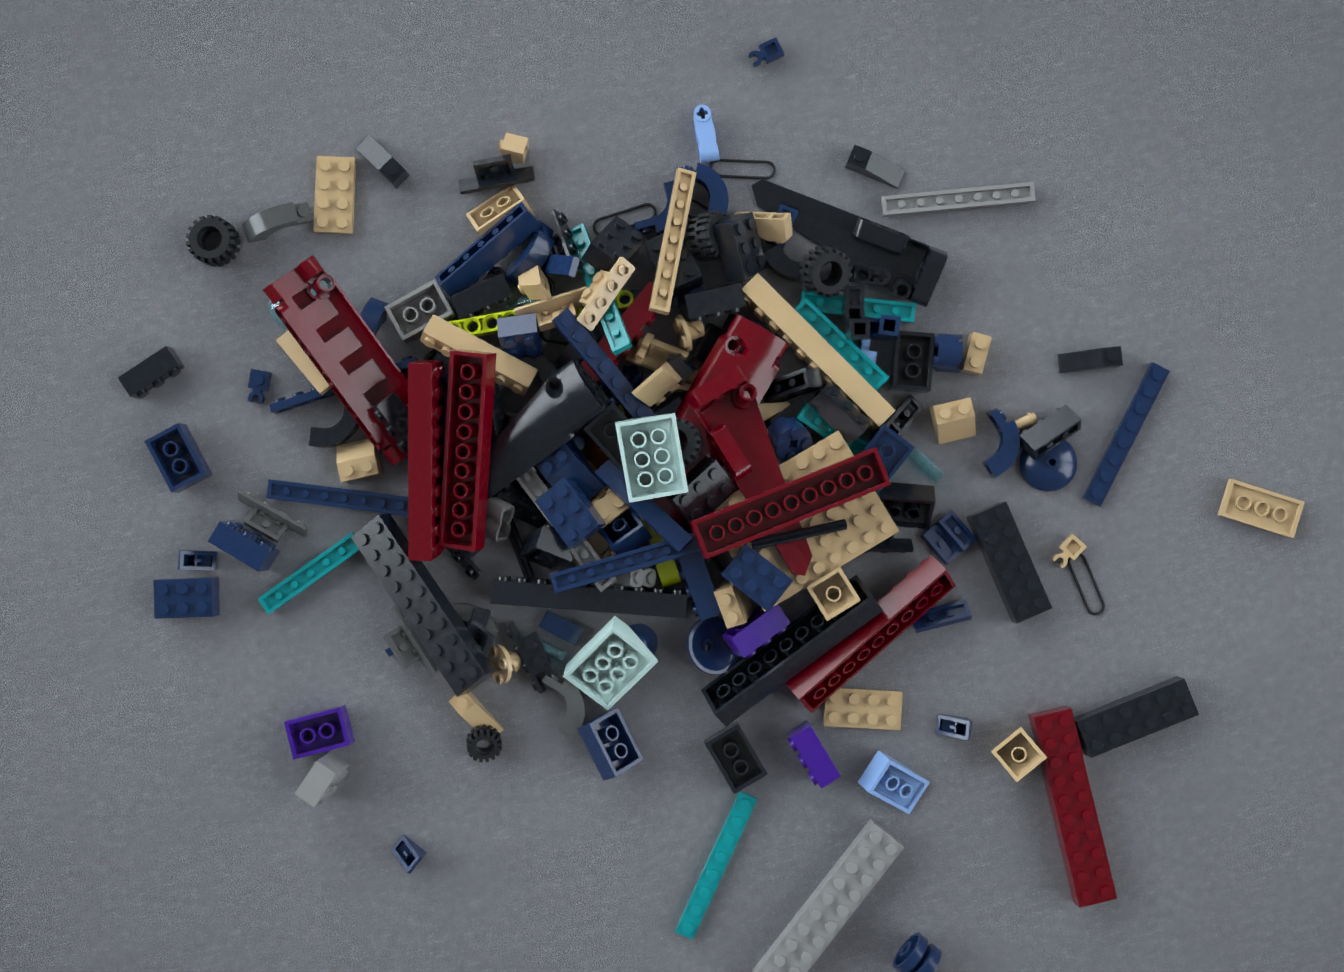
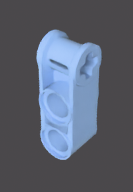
[693,105,720,163]

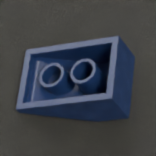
[536,440,606,500]

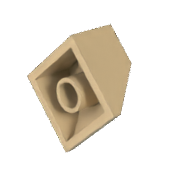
[631,361,682,407]
[929,397,976,445]
[337,438,383,483]
[806,567,861,621]
[991,727,1047,782]

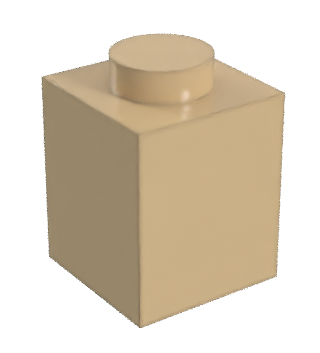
[498,133,529,164]

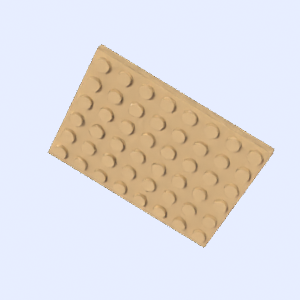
[713,430,899,612]

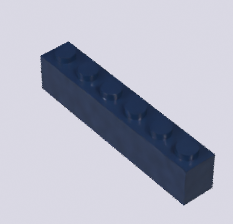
[435,202,541,296]

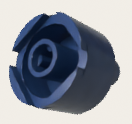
[933,333,963,373]
[768,416,813,461]

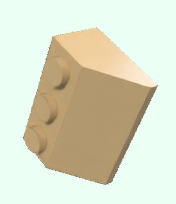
[466,185,535,237]

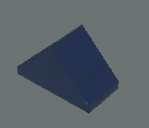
[178,550,217,571]
[936,714,972,741]
[391,835,427,874]

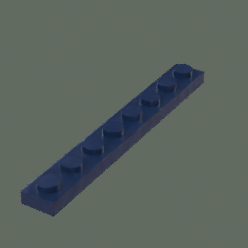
[551,307,656,419]
[269,356,419,414]
[1082,362,1170,507]
[266,479,408,516]
[550,533,701,594]

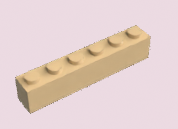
[420,314,538,396]

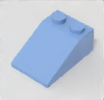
[858,750,930,814]

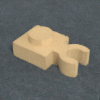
[633,332,655,366]
[1051,533,1087,568]

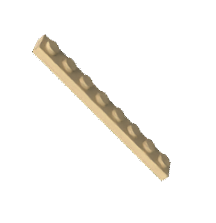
[649,167,697,315]

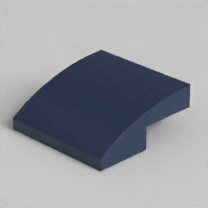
[920,510,977,565]

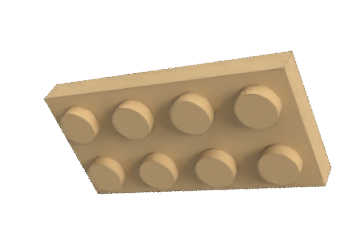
[313,156,356,235]
[1218,479,1305,538]
[823,688,903,730]

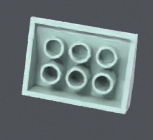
[615,413,688,503]
[563,616,658,710]

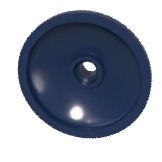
[1019,440,1077,492]
[687,617,738,675]

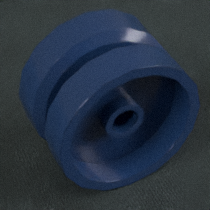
[893,932,942,972]

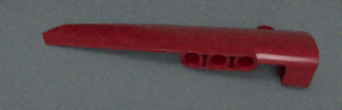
[686,365,813,576]

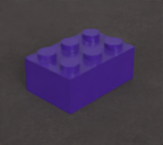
[721,604,790,658]
[284,704,355,760]
[787,721,841,788]

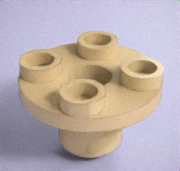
[672,314,705,352]
[489,645,521,685]

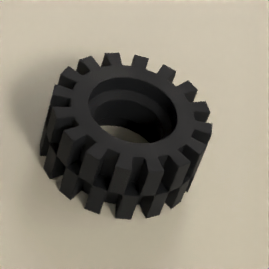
[466,724,502,763]

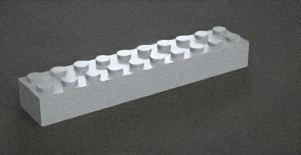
[752,819,904,972]

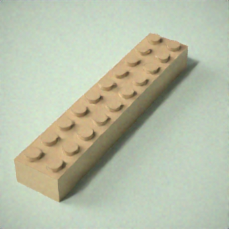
[742,273,896,430]

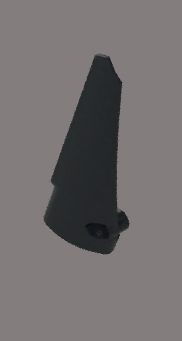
[752,179,948,307]
[487,358,609,500]

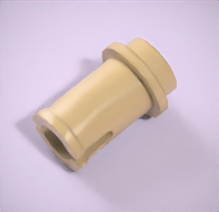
[1014,412,1038,430]

